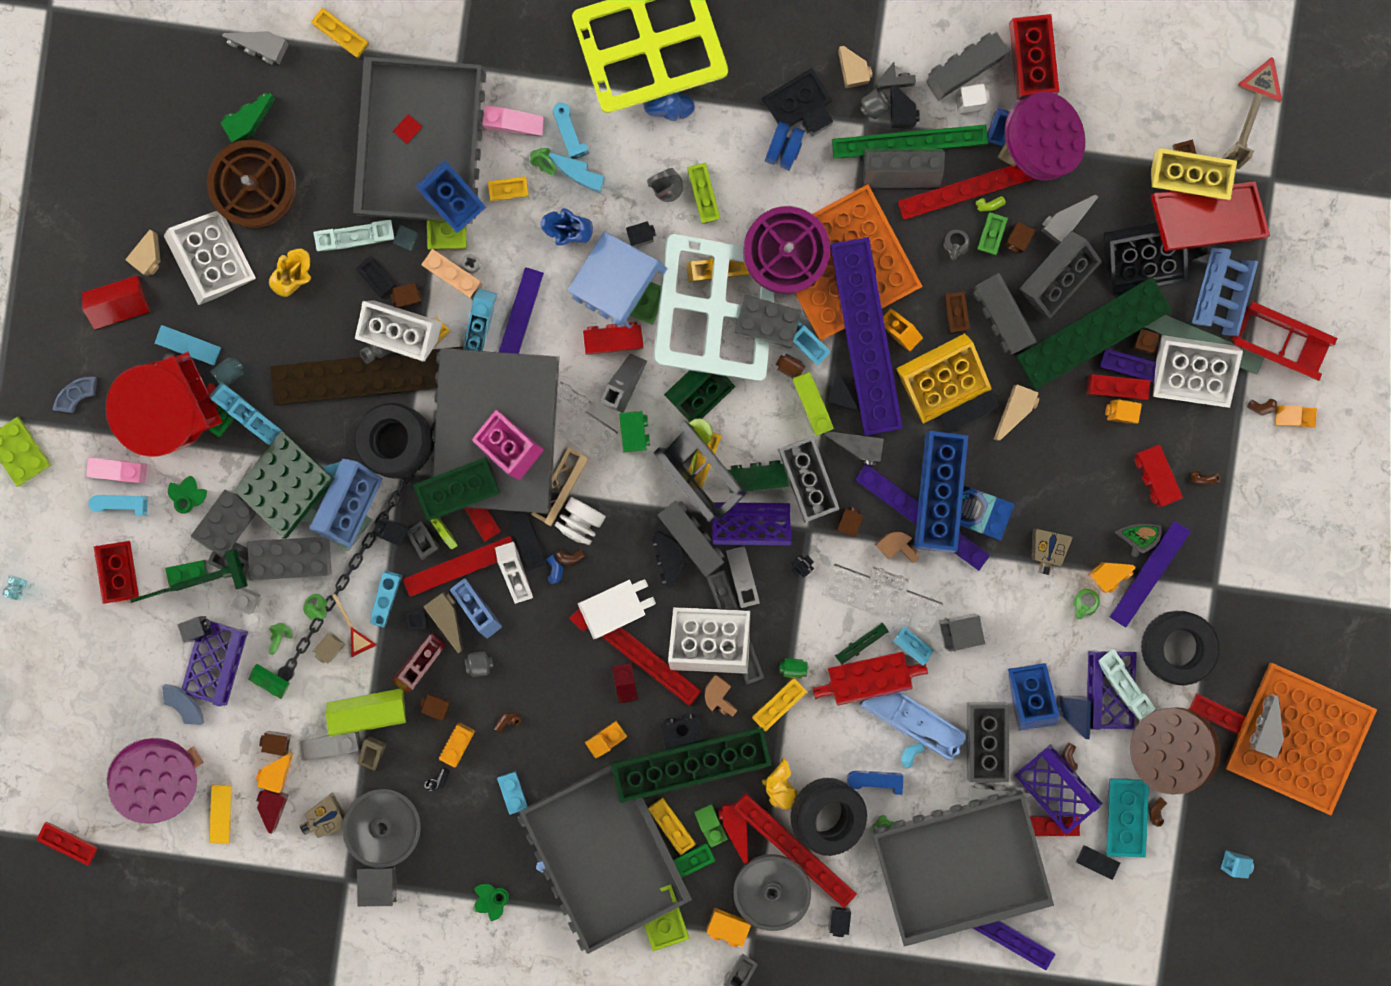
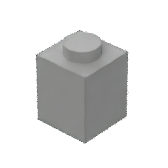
[231,587,261,614]

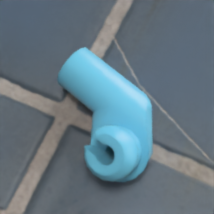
[901,743,925,768]

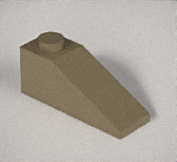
[424,592,463,653]

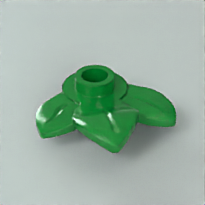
[168,476,207,514]
[473,884,509,921]

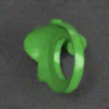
[530,148,556,175]
[1073,589,1100,619]
[303,594,327,620]
[269,623,293,655]

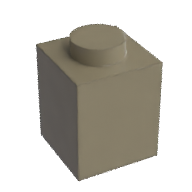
[313,632,346,664]

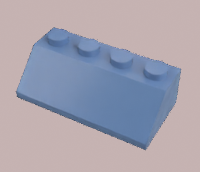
[309,458,383,548]

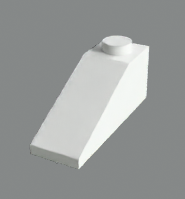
[495,542,533,604]

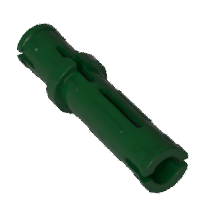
[835,622,889,665]

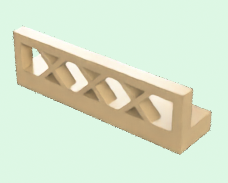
[531,447,589,526]

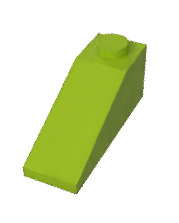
[792,371,834,436]

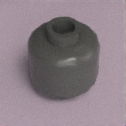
[860,90,890,119]
[465,651,493,678]

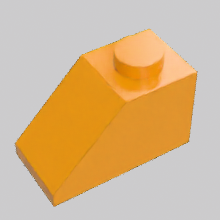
[883,309,923,352]
[256,752,294,793]

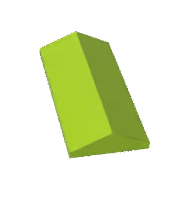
[325,689,406,737]

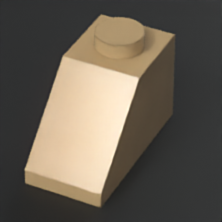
[838,46,872,88]
[125,230,161,276]

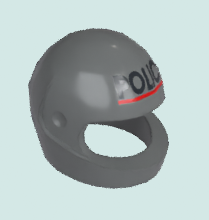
[647,168,684,202]

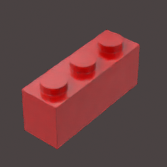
[583,322,644,355]
[1086,374,1150,401]
[1134,444,1183,507]

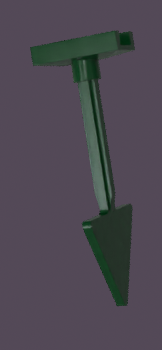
[130,549,248,603]

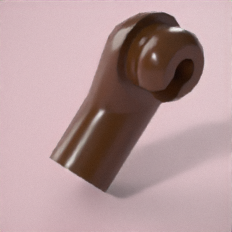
[1190,471,1221,485]
[556,549,585,566]
[1149,797,1167,827]

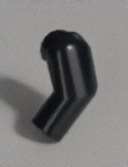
[424,767,450,791]

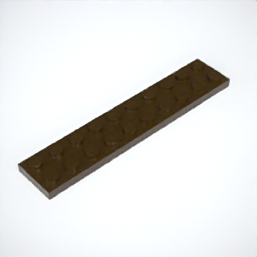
[270,346,464,405]

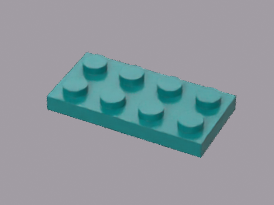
[1106,778,1149,858]

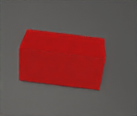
[82,275,150,330]
[93,541,139,604]

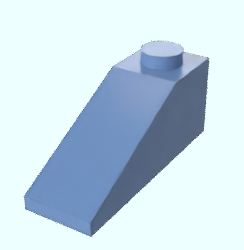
[450,578,502,639]

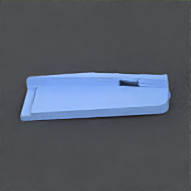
[860,692,966,760]

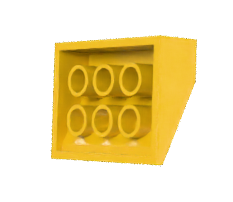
[896,334,992,424]

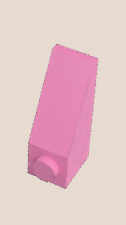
[482,106,544,136]
[86,457,147,483]

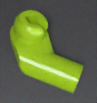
[975,196,1006,212]

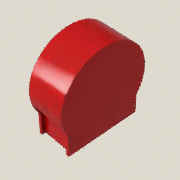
[106,352,222,457]

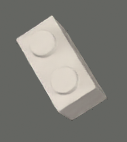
[956,84,989,114]

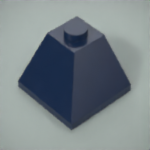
[1057,695,1091,740]

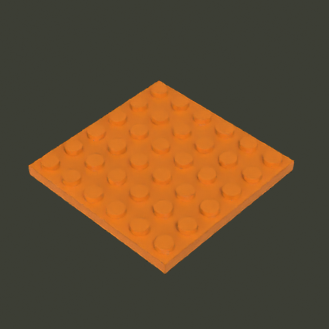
[794,184,923,341]
[1224,663,1377,815]

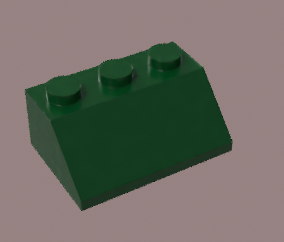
[664,370,736,422]
[728,460,789,493]

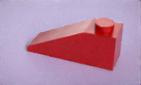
[719,803,748,864]

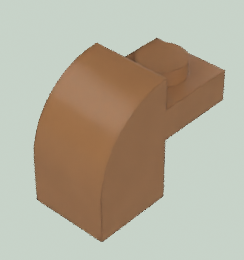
[874,532,919,563]
[705,673,737,717]

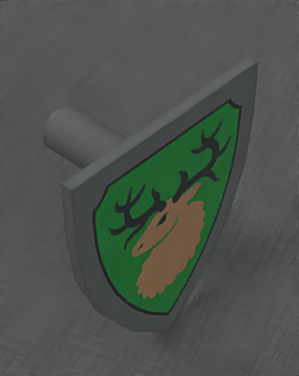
[1115,524,1162,557]

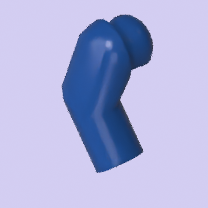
[546,554,563,584]

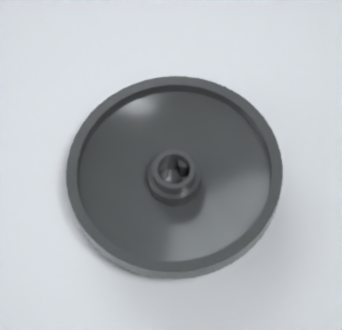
[342,789,421,868]
[734,854,811,931]

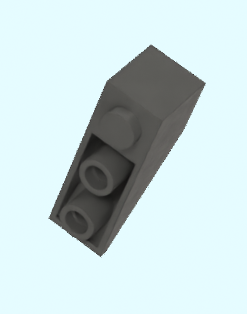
[599,354,647,413]

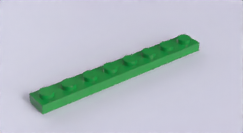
[832,124,988,159]

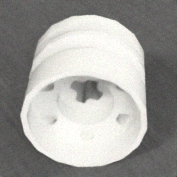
[555,497,606,545]

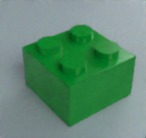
[619,411,650,453]

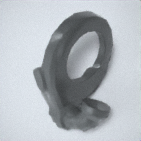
[943,230,969,261]

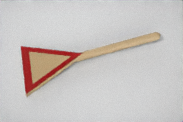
[333,594,377,657]

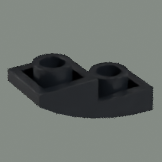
[1076,845,1120,880]

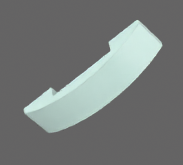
[314,220,394,252]
[1098,649,1156,721]

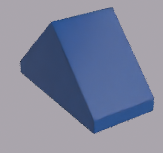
[987,108,1010,146]

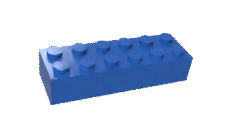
[914,431,968,553]

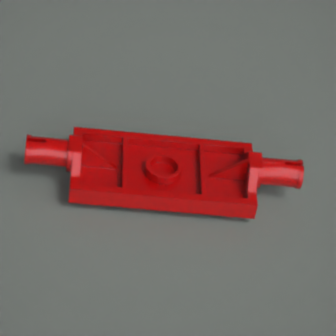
[812,651,928,706]

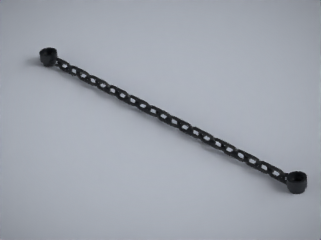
[278,422,436,681]

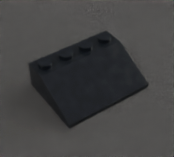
[1104,223,1189,294]

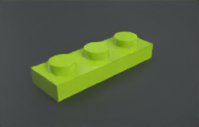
[687,162,721,224]

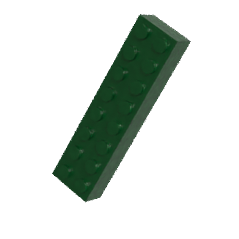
[1014,277,1172,390]
[610,726,771,803]

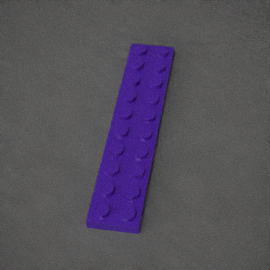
[830,237,903,436]

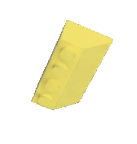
[1151,148,1237,200]

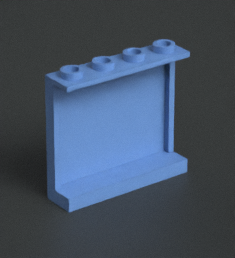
[567,231,668,328]

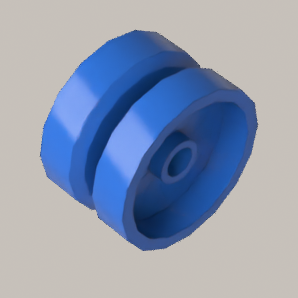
[764,121,805,171]

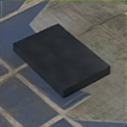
[762,68,832,128]

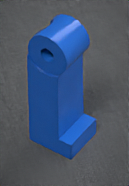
[847,770,904,795]

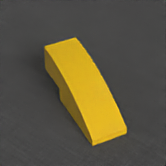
[686,258,749,283]

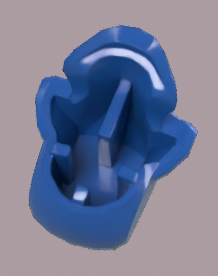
[643,92,695,121]
[541,208,593,246]

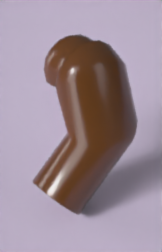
[1247,399,1277,415]
[493,712,521,733]
[1061,742,1078,771]

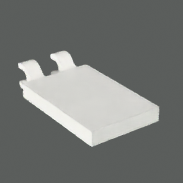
[578,579,656,639]

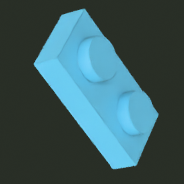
[893,626,934,665]
[497,771,528,815]

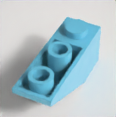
[463,288,498,351]

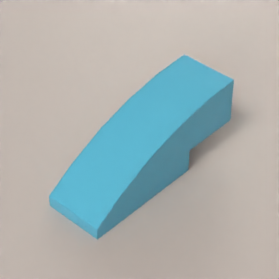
[549,153,605,194]
[793,322,831,366]
[155,325,221,365]

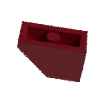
[612,662,638,703]
[256,789,289,834]

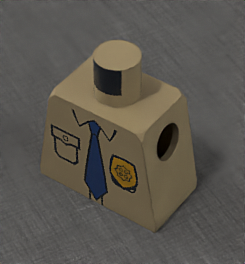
[1032,528,1072,575]
[300,792,345,838]

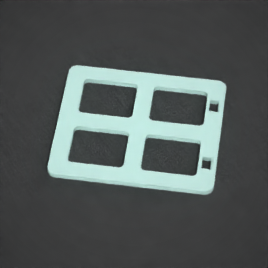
[653,234,775,381]

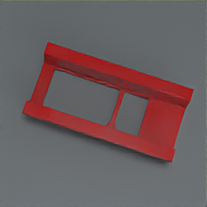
[1230,301,1338,381]

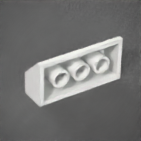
[355,300,442,361]

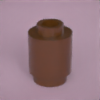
[776,353,805,378]

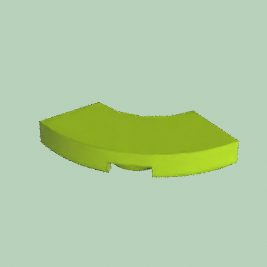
[430,517,458,549]

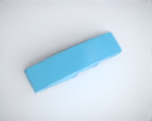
[209,382,282,446]

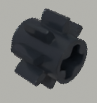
[791,554,814,578]

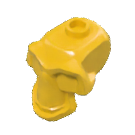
[269,249,312,297]
[762,758,798,810]

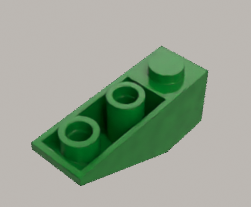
[220,93,276,143]

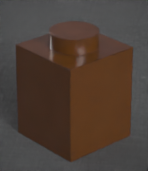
[1004,222,1035,254]
[391,283,422,309]
[1130,329,1159,354]
[836,507,863,537]
[420,693,451,721]
[259,731,291,756]

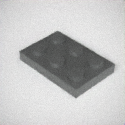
[735,294,801,349]
[191,489,257,559]

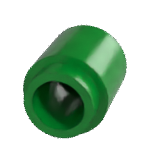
[779,658,808,679]

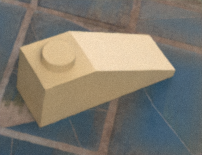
[994,385,1040,441]

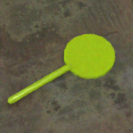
[689,419,713,476]

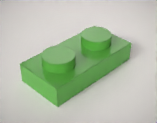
[977,212,1008,256]

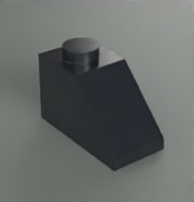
[890,85,920,128]

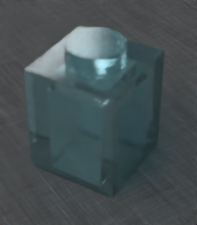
[210,357,244,386]

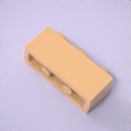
[422,249,483,300]

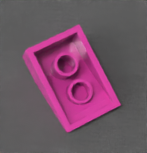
[472,410,544,480]

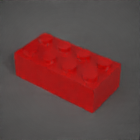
[1009,14,1060,100]

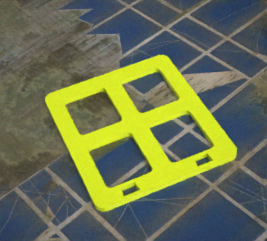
[572,0,728,113]

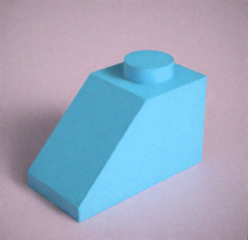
[1221,850,1254,878]

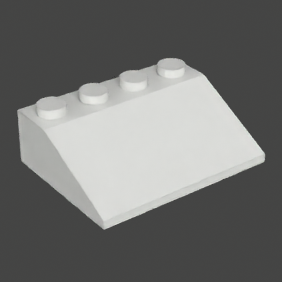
[164,211,256,305]
[1153,335,1243,408]
[668,608,750,674]

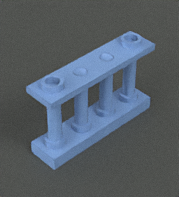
[1192,248,1258,336]

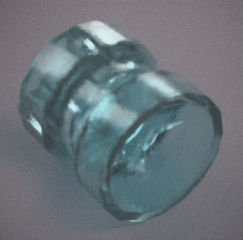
[2,576,27,600]

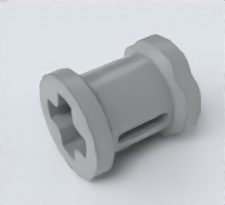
[462,254,481,273]

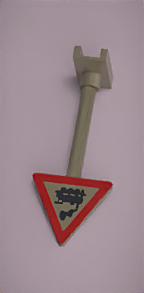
[1222,57,1282,169]

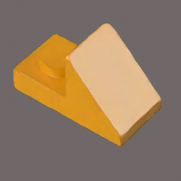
[1275,406,1317,427]
[585,720,627,758]

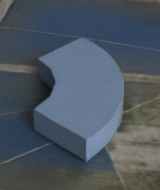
[53,377,98,413]
[162,684,204,725]

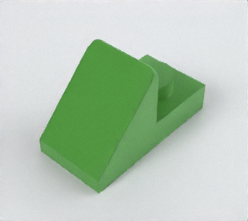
[694,804,728,847]

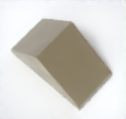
[357,736,387,771]

